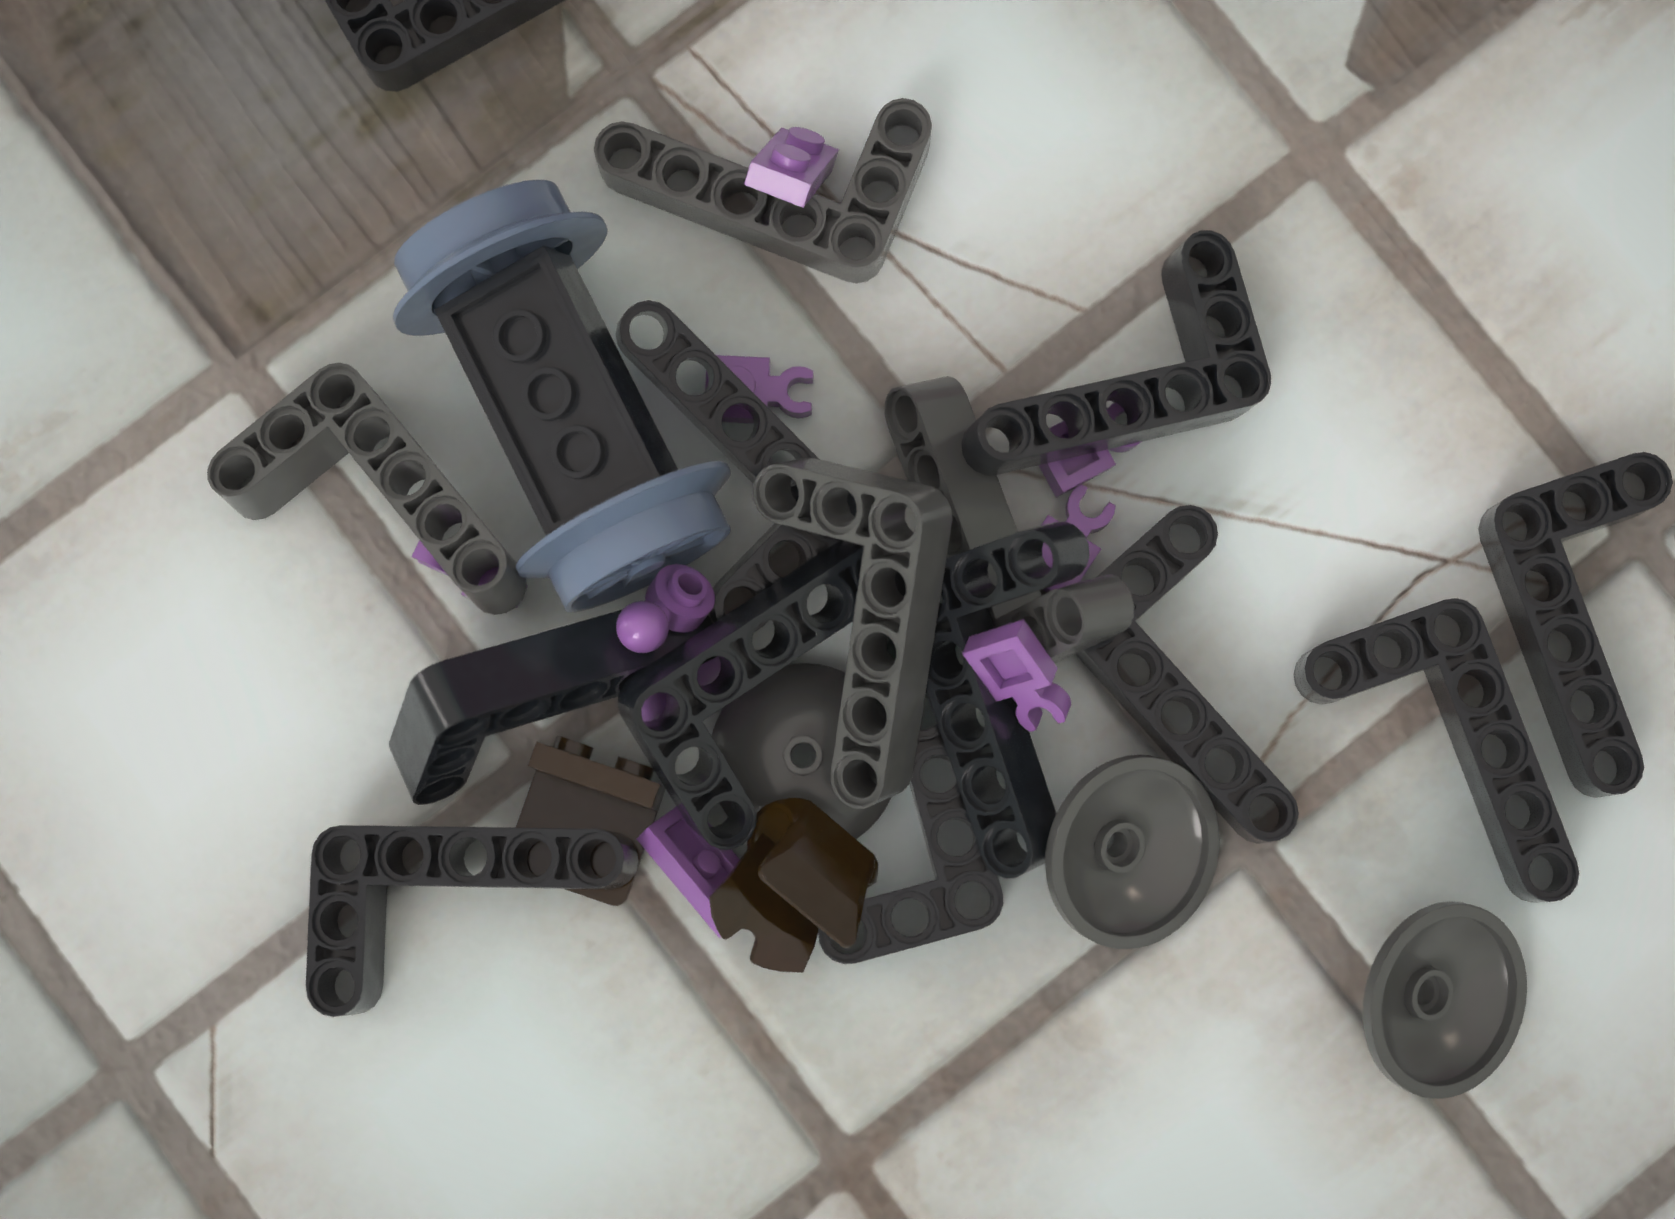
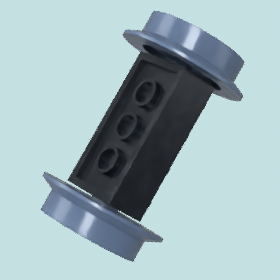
[393,180,731,613]

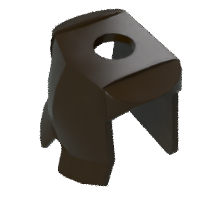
[709,798,878,973]

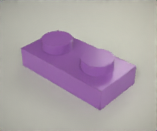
[744,127,839,208]
[637,807,740,938]

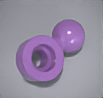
[616,564,715,653]

